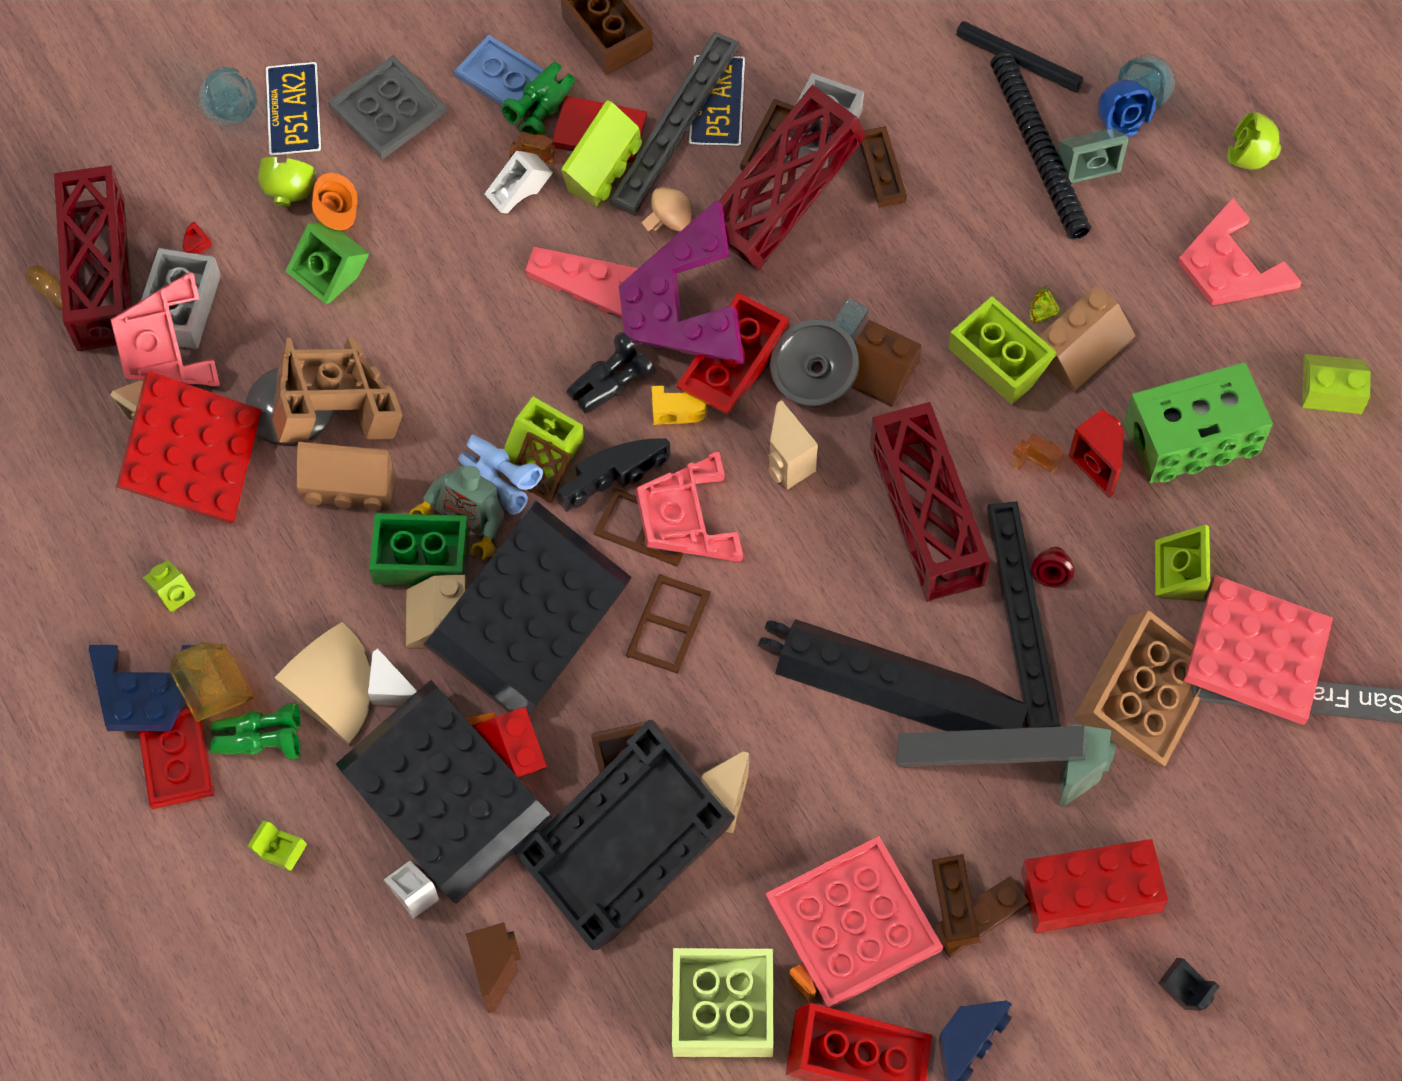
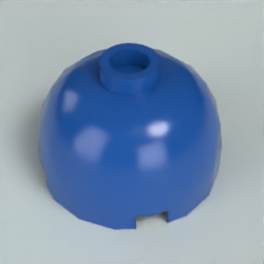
[1098,79,1156,137]

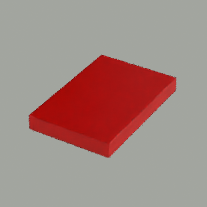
[551,96,647,162]
[138,705,214,809]

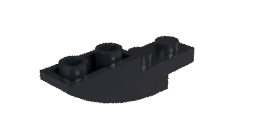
[558,438,671,512]

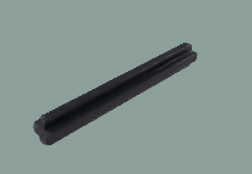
[956,21,1083,91]

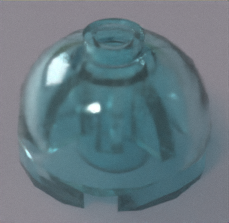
[1118,54,1176,109]
[198,67,257,126]

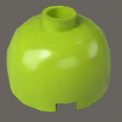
[1227,111,1281,170]
[258,157,316,207]

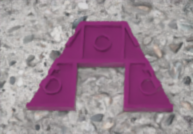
[619,200,744,364]

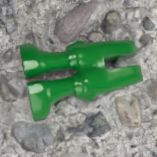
[500,61,576,141]
[210,703,301,760]

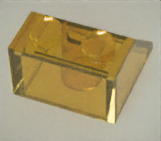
[169,642,254,722]

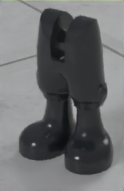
[566,332,655,414]

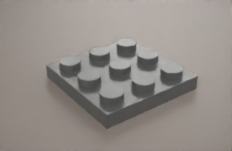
[328,55,447,160]

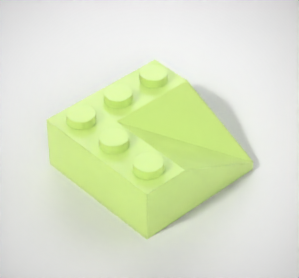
[672,948,773,1057]

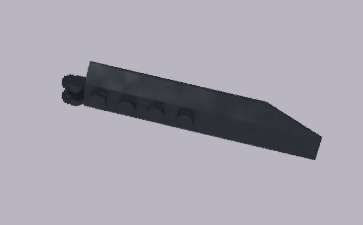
[758,619,1029,732]

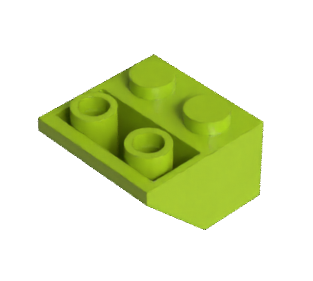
[504,396,585,486]

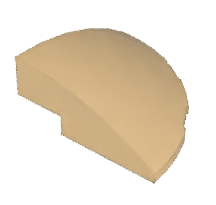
[274,622,371,746]

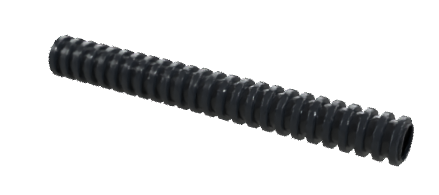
[990,52,1091,239]

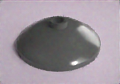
[770,319,859,407]
[246,367,334,446]

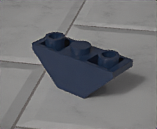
[938,1000,1012,1081]

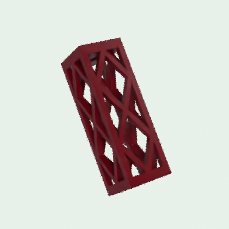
[719,85,866,271]
[54,165,133,351]
[869,402,990,602]

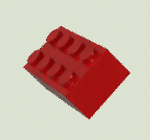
[1021,839,1168,933]

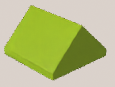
[1155,524,1210,600]

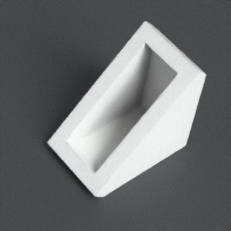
[368,648,417,706]
[384,861,439,919]

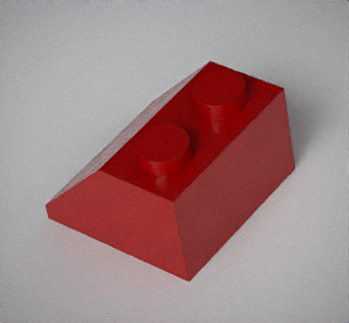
[1068,409,1124,498]
[473,707,547,778]

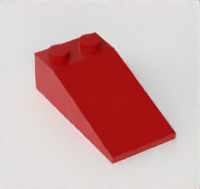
[676,292,789,415]
[785,1003,932,1081]

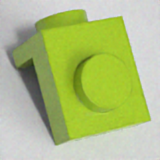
[143,560,195,612]
[248,820,307,871]

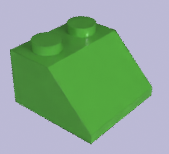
[285,222,370,304]

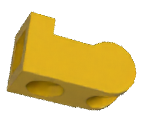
[652,386,707,425]

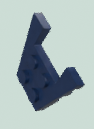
[89,645,212,731]

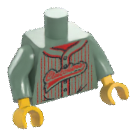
[409,466,504,560]

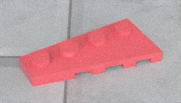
[525,246,638,321]

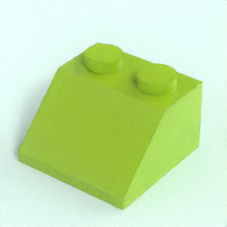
[1302,354,1371,414]

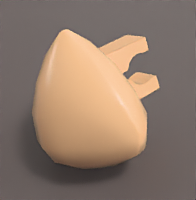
[641,187,692,232]

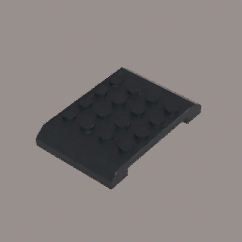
[423,501,631,715]
[336,680,553,904]
[514,720,735,950]

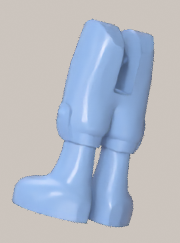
[458,434,543,515]

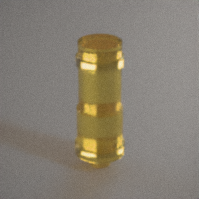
[26,265,62,310]

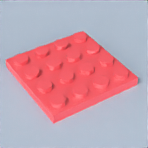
[1184,575,1333,725]
[765,836,943,1008]

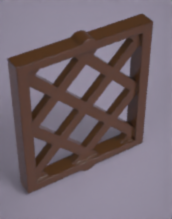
[515,432,571,503]

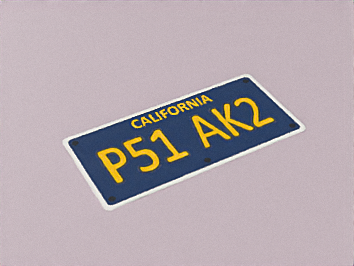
[689,55,745,146]
[266,62,321,155]

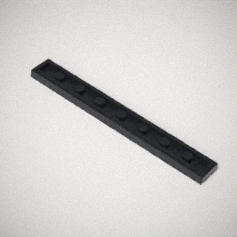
[987,501,1060,728]

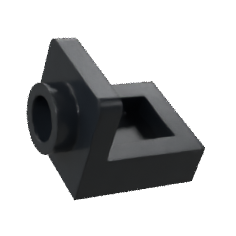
[1158,958,1219,1011]

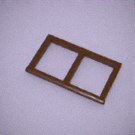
[594,489,684,567]
[626,574,710,674]

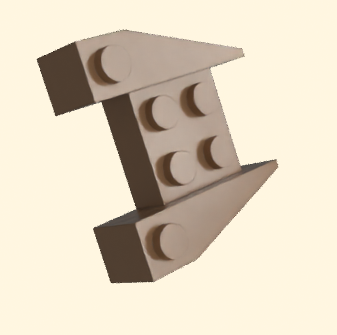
[272,337,403,443]

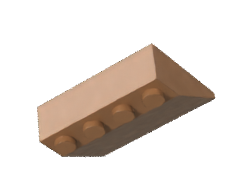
[1074,610,1202,767]

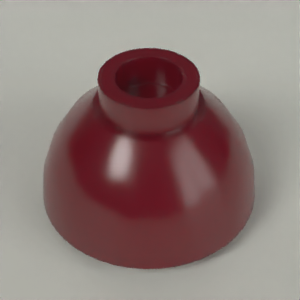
[1031,547,1074,588]

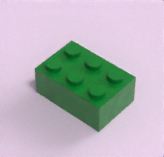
[369,513,470,585]

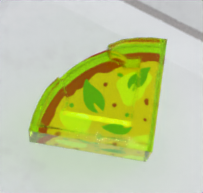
[1029,286,1059,324]

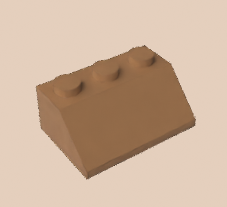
[1039,285,1136,393]
[297,442,396,511]

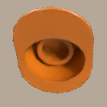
[312,173,357,231]

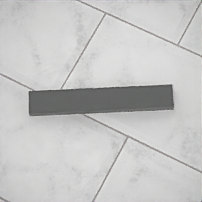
[896,726,1087,767]

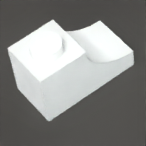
[484,151,553,214]

